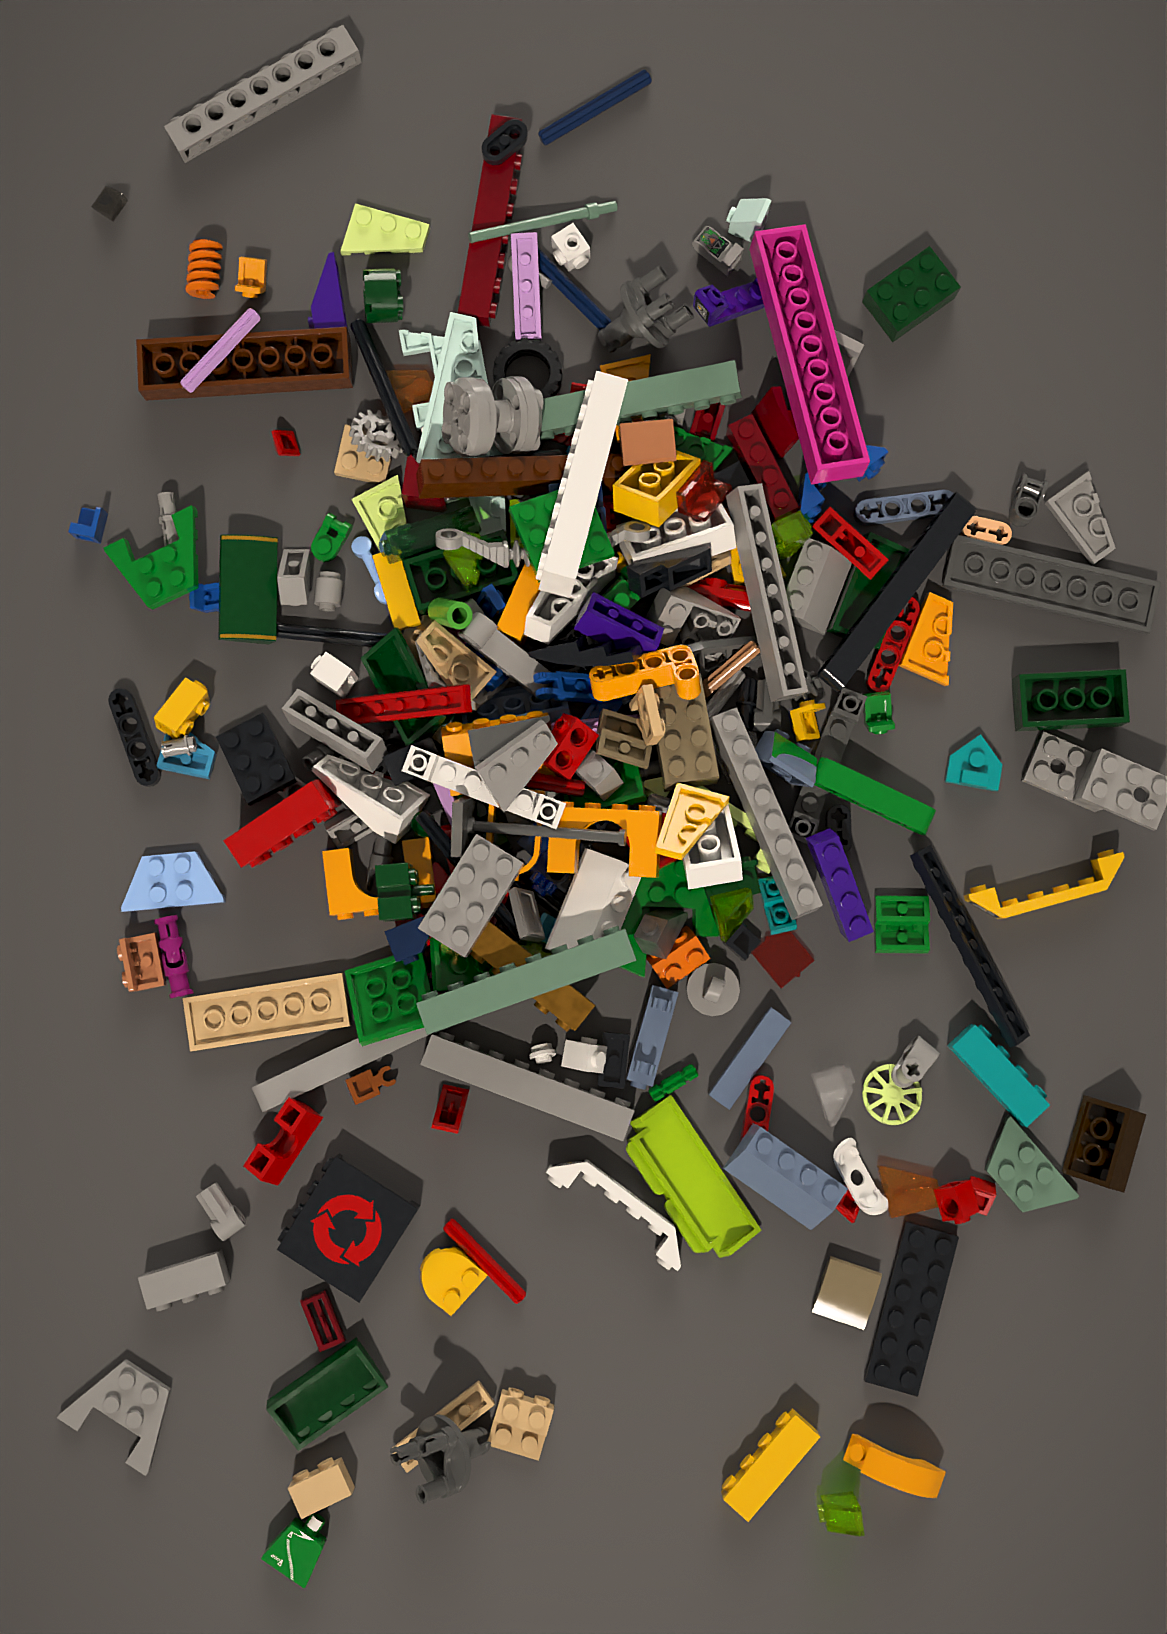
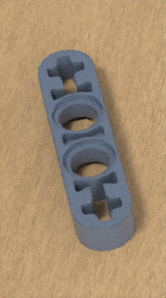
[854,490,953,526]

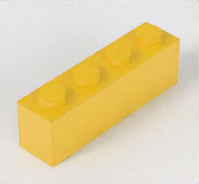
[721,1408,820,1522]

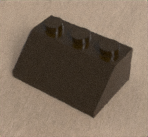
[1061,1095,1147,1193]

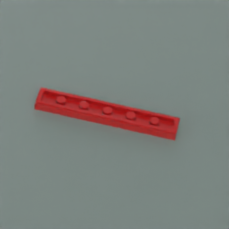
[336,684,472,725]

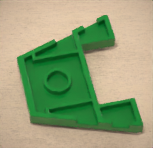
[104,505,199,610]
[621,859,719,937]

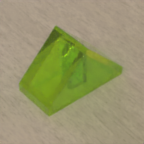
[710,888,754,942]

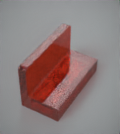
[676,460,732,522]

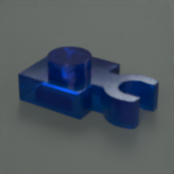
[529,870,558,897]

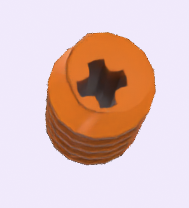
[185,239,223,299]

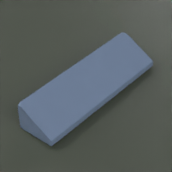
[708,1007,792,1110]

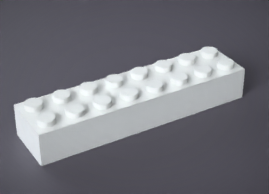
[536,371,628,598]

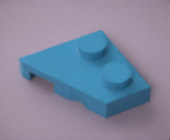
[156,732,216,779]

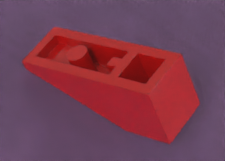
[812,507,889,580]

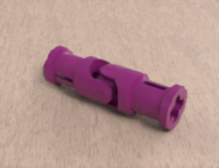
[154,915,194,999]

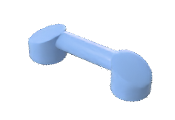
[351,536,386,604]

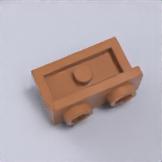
[117,933,167,992]

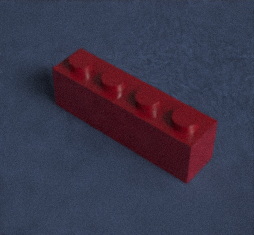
[726,414,799,525]

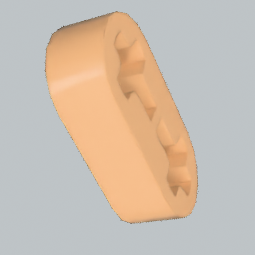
[960,516,1012,546]

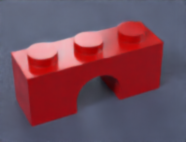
[243,1097,323,1186]

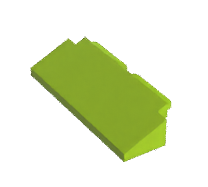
[626,1095,762,1258]

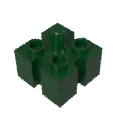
[375,862,435,922]

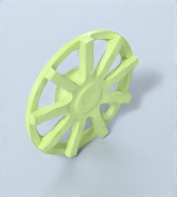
[862,1064,922,1125]

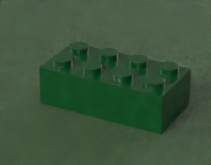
[403,529,519,616]
[1012,669,1130,731]

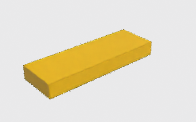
[372,548,421,631]

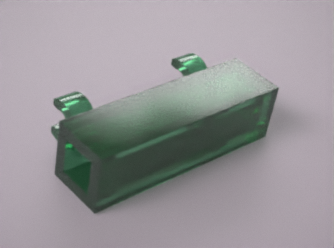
[379,506,481,564]

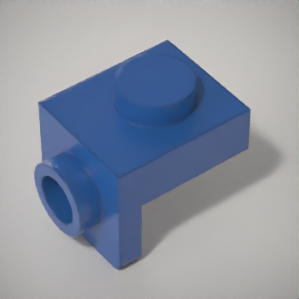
[189,582,219,613]

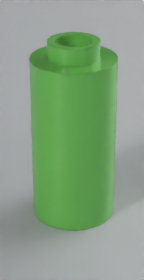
[428,597,472,629]

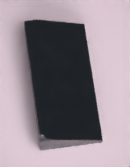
[382,736,440,786]

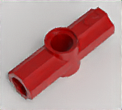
[687,578,751,612]

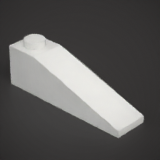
[312,755,430,844]

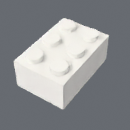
[682,804,743,889]

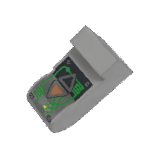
[692,226,744,276]

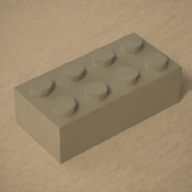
[654,673,719,792]

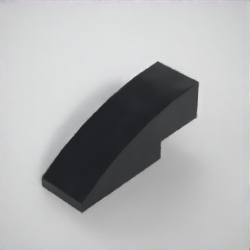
[627,546,712,598]

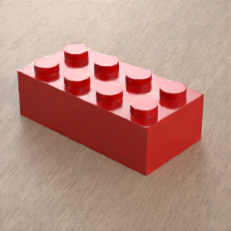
[223,779,342,868]

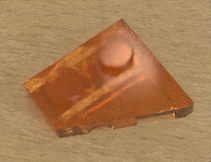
[369,370,433,413]
[877,1165,939,1218]

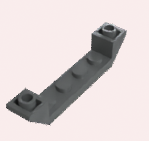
[788,687,867,845]

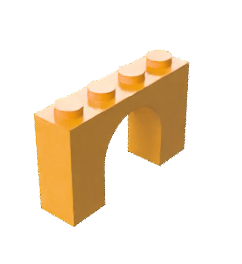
[441,711,557,796]
[547,802,662,878]
[322,837,437,920]

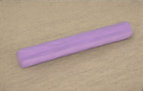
[180,308,260,393]

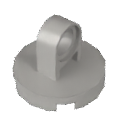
[686,963,740,1016]

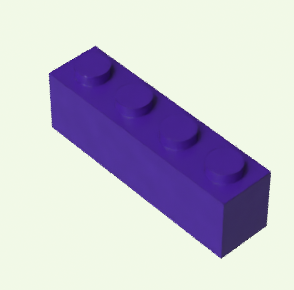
[805,828,874,942]

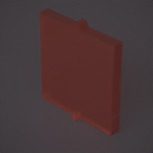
[751,931,815,989]

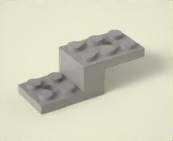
[1021,732,1167,831]

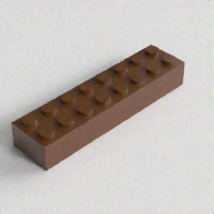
[136,327,353,401]

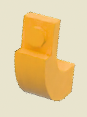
[843,1434,946,1498]

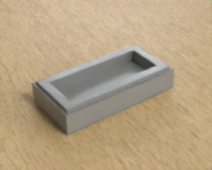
[508,887,545,943]

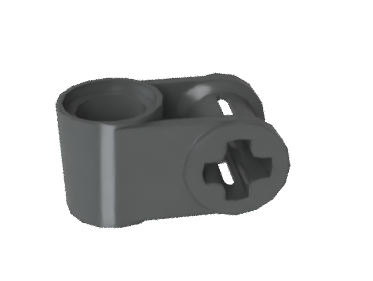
[1008,473,1049,527]

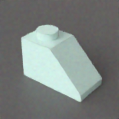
[726,198,772,242]

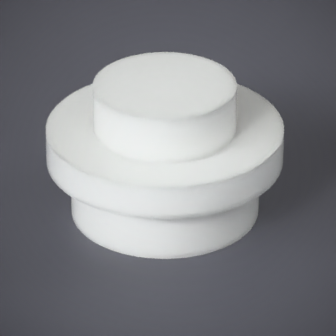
[529,1043,556,1064]

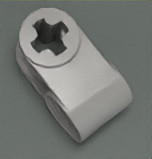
[891,1035,940,1088]

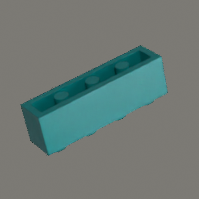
[947,1024,1050,1127]

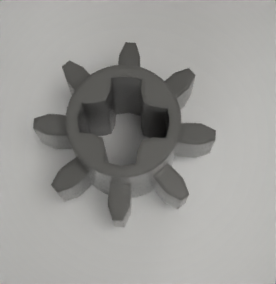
[794,669,822,702]

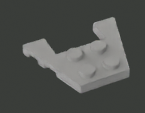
[57,1359,171,1476]

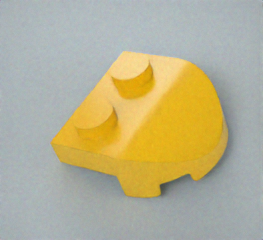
[420,1246,488,1316]

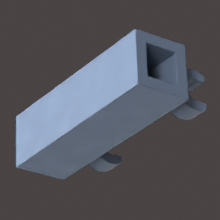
[626,985,679,1090]

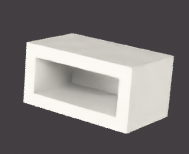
[310,652,359,699]

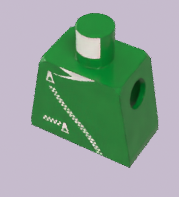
[261,1513,327,1588]

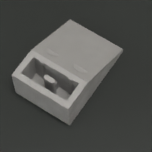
[645,586,741,662]

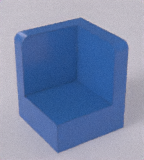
[68,507,108,544]

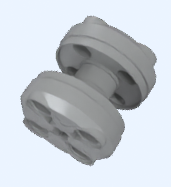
[442,376,543,457]

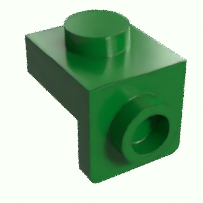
[863,691,895,734]

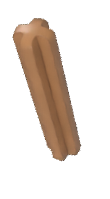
[702,640,761,699]

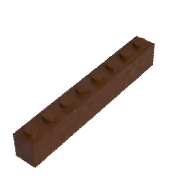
[416,454,631,499]

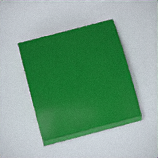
[874,896,930,953]

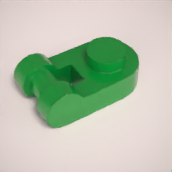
[311,512,353,562]

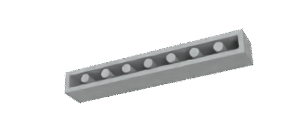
[726,483,808,702]
[710,707,823,920]
[420,1031,635,1141]

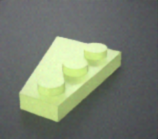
[340,203,430,255]
[352,475,412,563]

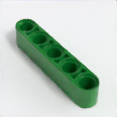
[814,757,936,835]

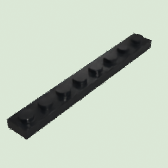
[910,845,1030,1048]

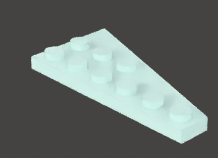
[416,312,490,464]

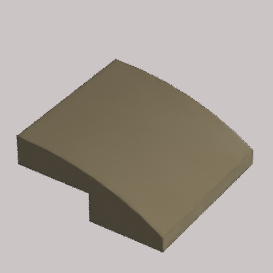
[596,708,652,769]
[812,1256,882,1330]

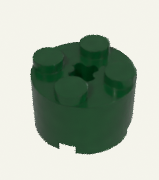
[362,268,403,324]

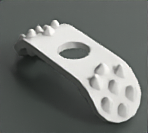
[833,1138,889,1215]

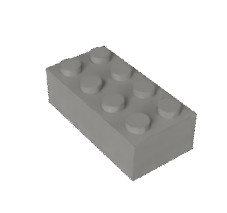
[418,834,525,957]

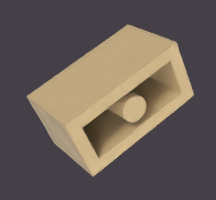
[288,1457,355,1519]

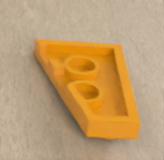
[898,592,953,686]

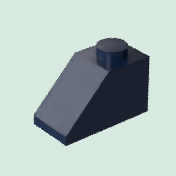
[384,916,431,965]

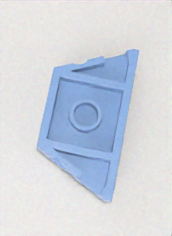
[121,851,226,912]

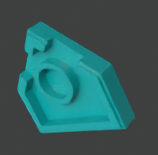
[944,734,1003,791]

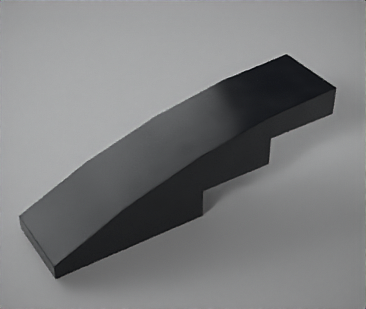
[528,635,643,666]

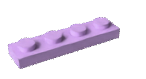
[511,232,542,342]

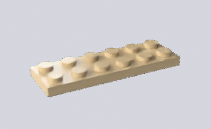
[183,973,351,1052]

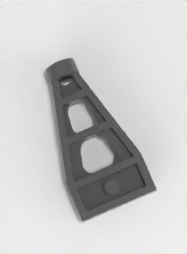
[686,636,761,681]

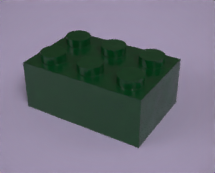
[862,246,961,342]

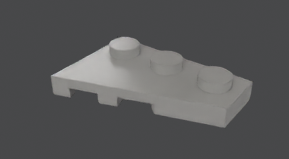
[1045,471,1116,565]
[474,720,558,812]

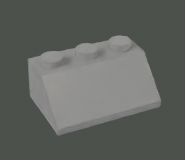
[785,537,852,635]

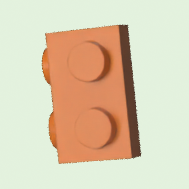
[646,926,711,989]

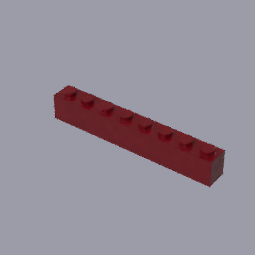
[458,114,525,327]

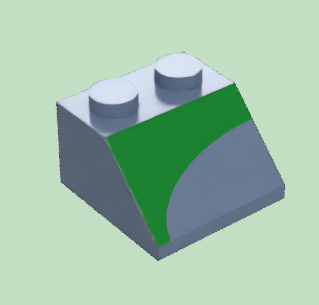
[755,729,817,788]

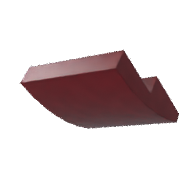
[751,386,799,458]

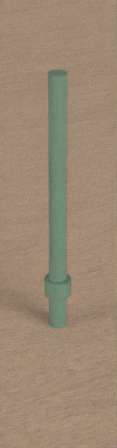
[468,201,617,243]

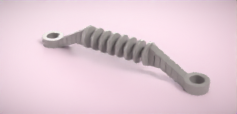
[435,521,650,568]

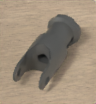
[366,832,394,891]

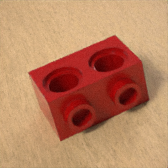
[543,713,599,780]

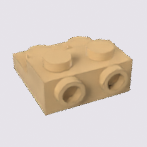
[487,1388,554,1461]

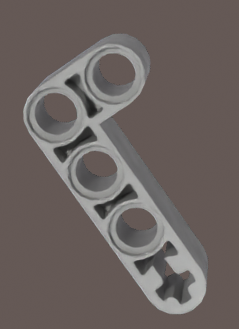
[458,612,551,697]

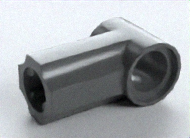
[752,679,781,732]

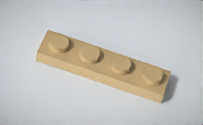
[392,1380,495,1473]

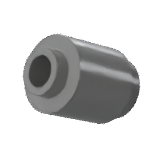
[314,571,343,612]

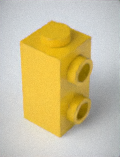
[154,677,210,739]

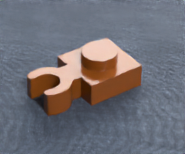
[345,1066,396,1105]

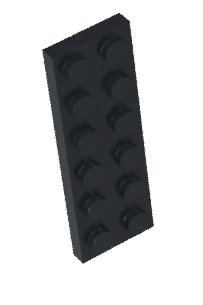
[863,1221,959,1397]

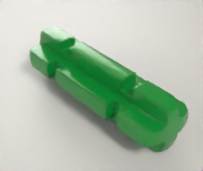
[648,1064,698,1101]

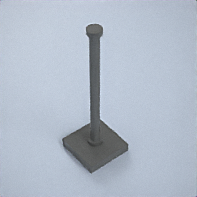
[451,795,627,857]

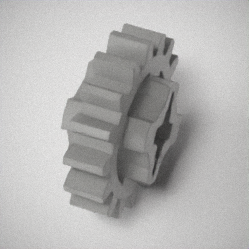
[349,410,403,462]

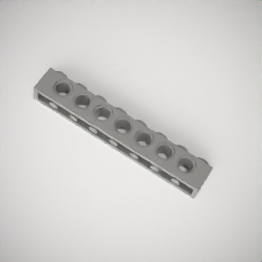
[164,25,362,163]

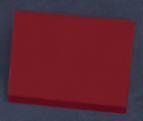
[402,455,447,513]

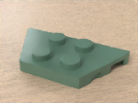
[985,1115,1079,1212]

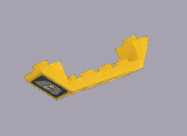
[963,849,1125,919]

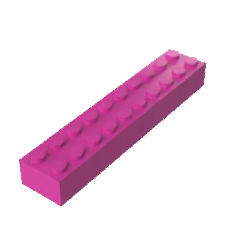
[749,224,870,485]

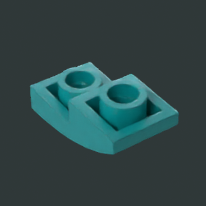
[758,876,797,935]

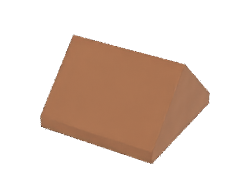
[618,419,676,466]

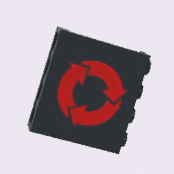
[277,1153,421,1303]

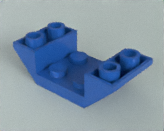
[794,445,888,528]

